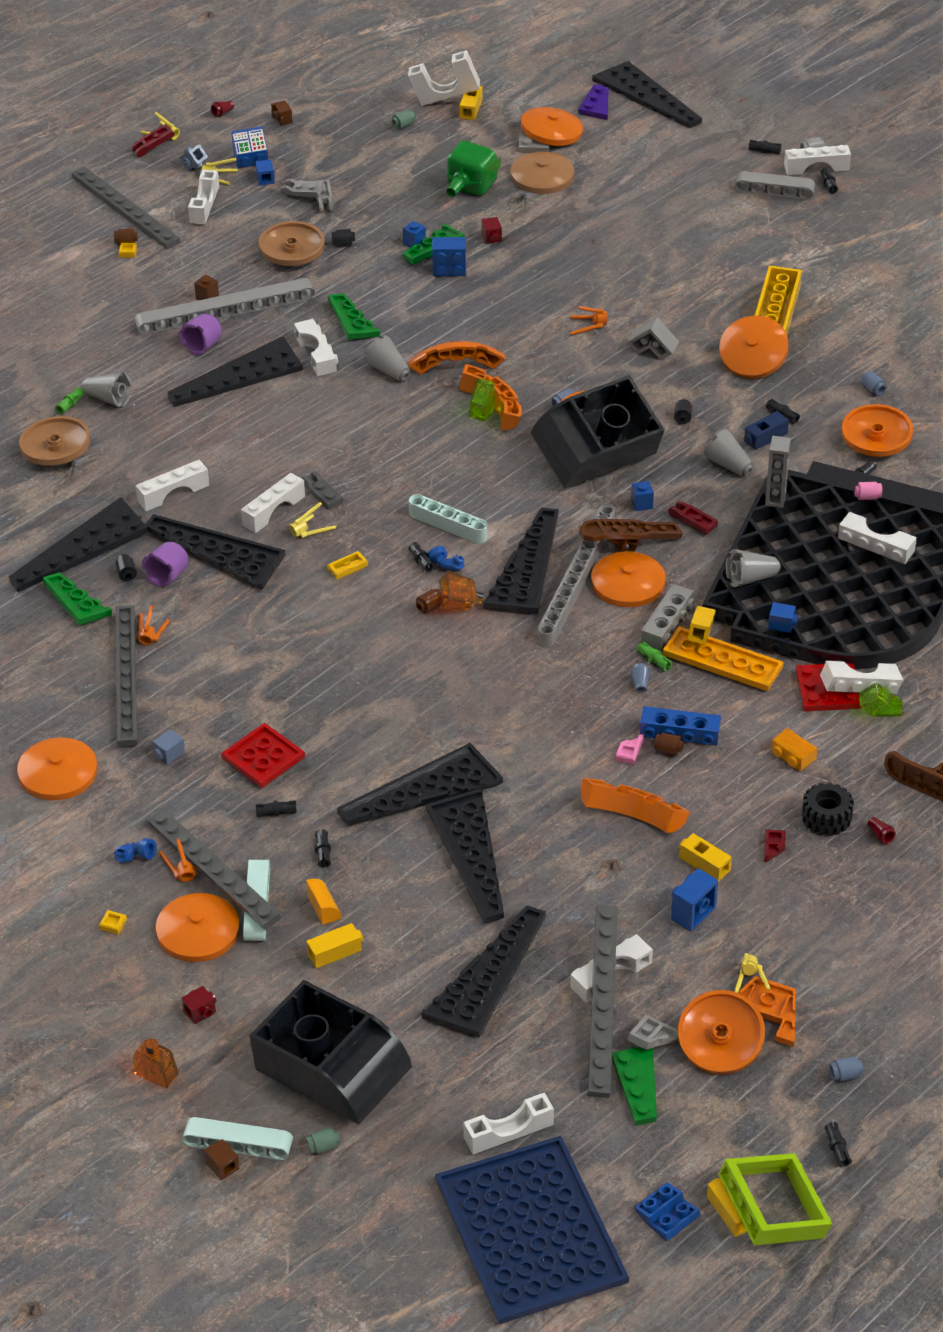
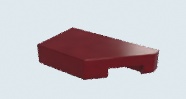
[764,829,786,862]

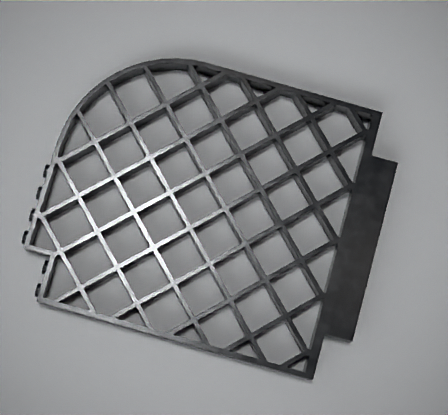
[702,461,943,669]

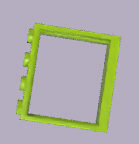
[718,1153,832,1246]

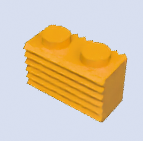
[771,728,818,771]

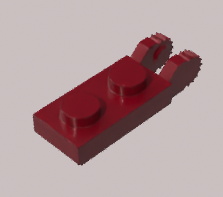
[130,124,175,157]
[668,500,718,535]

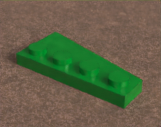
[402,224,465,265]
[328,293,381,339]
[43,573,112,625]
[612,1047,657,1126]

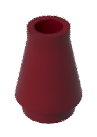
[210,100,234,117]
[867,817,896,844]

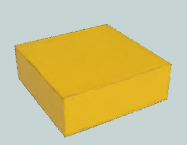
[119,243,137,258]
[99,910,127,935]

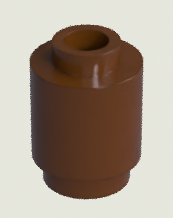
[114,228,138,245]
[416,589,444,614]
[654,733,684,756]

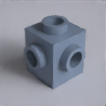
[180,144,208,171]

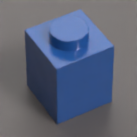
[255,160,275,186]
[403,221,426,247]
[631,481,654,511]
[768,602,798,633]

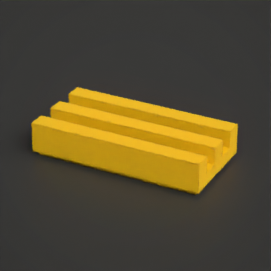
[327,551,368,580]

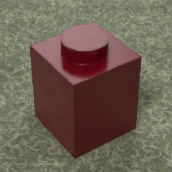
[481,217,502,244]

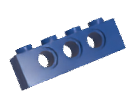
[640,706,721,746]

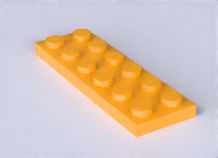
[663,626,784,691]

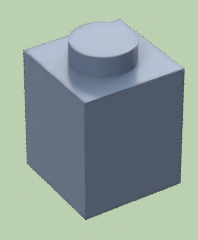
[153,729,185,765]

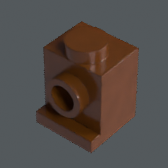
[271,100,293,126]

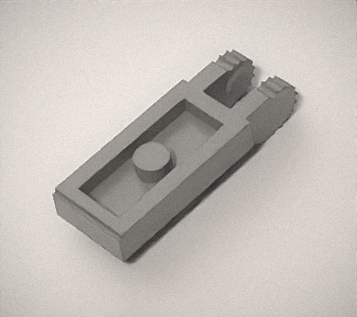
[280,179,326,197]
[316,179,333,212]

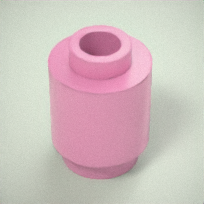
[854,482,882,500]

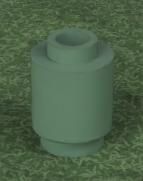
[391,110,416,129]
[306,1127,341,1155]

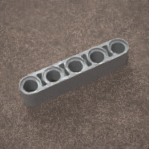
[735,171,815,200]

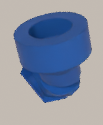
[428,546,465,572]
[114,838,157,863]

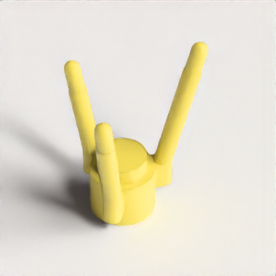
[141,112,180,141]
[202,158,238,185]
[289,502,336,538]
[734,953,770,993]

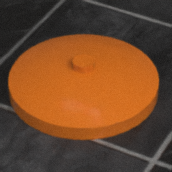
[520,107,583,146]
[719,315,789,379]
[842,404,913,457]
[591,551,666,607]
[17,737,98,800]
[156,893,240,962]
[678,990,765,1075]

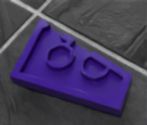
[578,84,609,120]

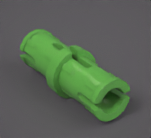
[55,387,84,415]
[637,641,673,672]

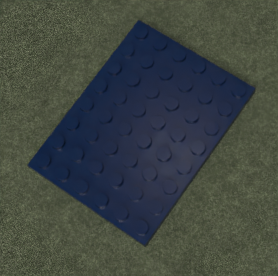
[435,1136,629,1324]

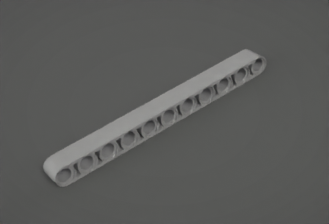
[134,278,315,335]
[538,504,615,648]

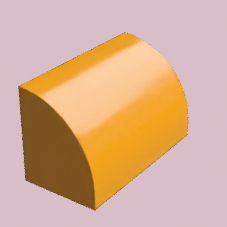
[306,879,342,925]

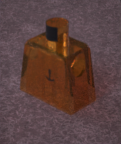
[439,570,484,612]
[132,1038,179,1089]

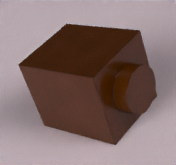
[194,275,219,300]
[204,1139,240,1181]

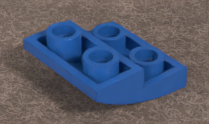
[634,1182,700,1241]

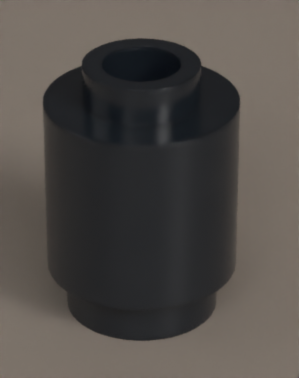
[331,228,355,246]
[674,399,692,424]
[115,554,137,581]

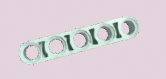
[409,494,487,544]
[243,860,270,941]
[182,1117,293,1160]

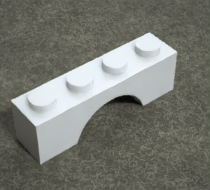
[784,145,851,175]
[188,169,219,224]
[294,319,338,376]
[136,460,209,511]
[241,473,305,533]
[838,512,917,564]
[820,661,903,694]
[570,934,653,1003]
[463,1093,554,1154]

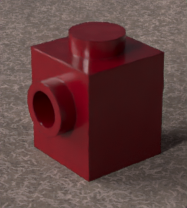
[181,986,217,1024]

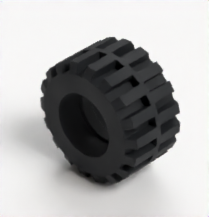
[802,782,854,836]

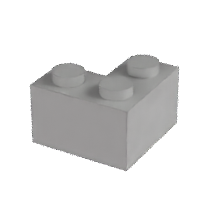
[627,317,679,360]

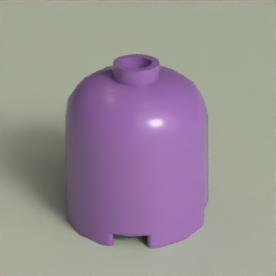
[179,314,222,355]
[142,542,188,587]

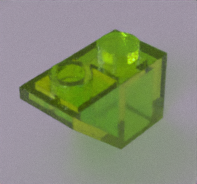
[469,378,495,422]
[859,682,904,717]

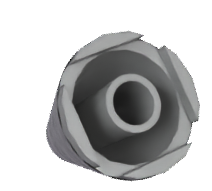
[363,335,410,381]
[82,372,132,407]
[703,429,753,476]
[726,549,780,587]

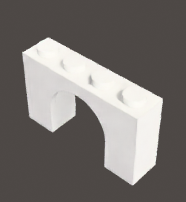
[408,50,480,106]

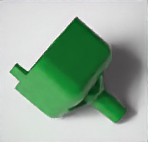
[446,140,501,197]

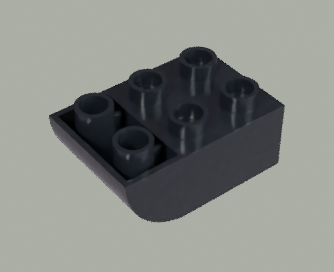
[530,375,665,489]
[249,980,412,1125]

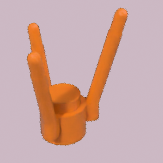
[570,306,608,335]
[137,605,170,645]
[159,839,197,882]

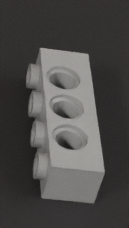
[765,436,791,508]
[641,584,695,651]

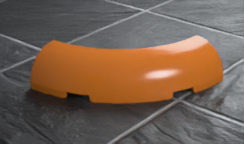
[408,341,505,375]
[459,364,522,430]
[581,778,690,833]

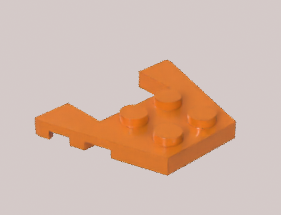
[739,976,796,1047]

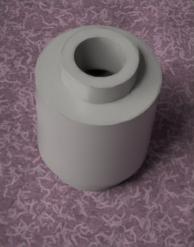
[800,136,825,149]

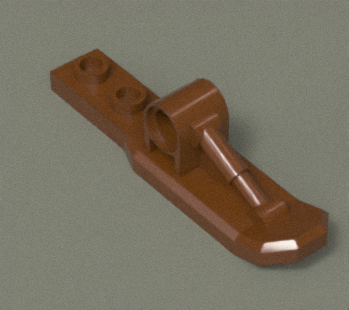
[579,519,683,552]
[884,751,943,802]

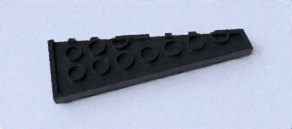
[592,61,702,128]
[167,336,303,407]
[8,497,148,592]
[483,508,559,614]
[145,514,286,590]
[337,743,503,826]
[426,788,504,924]
[421,905,546,1038]

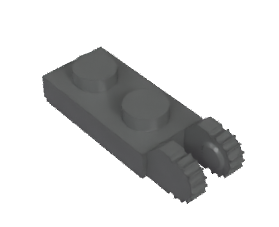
[301,471,343,509]

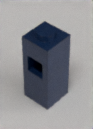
[744,411,789,450]

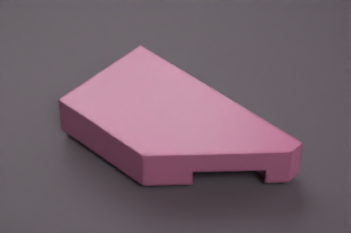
[615,734,644,765]

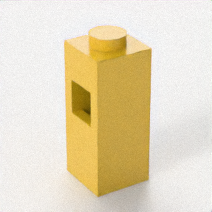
[459,86,483,120]
[687,606,716,644]
[679,833,732,882]
[306,923,363,968]
[707,1178,747,1237]

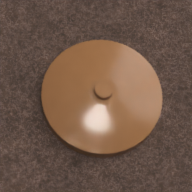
[511,152,574,194]
[259,221,325,266]
[19,416,91,465]

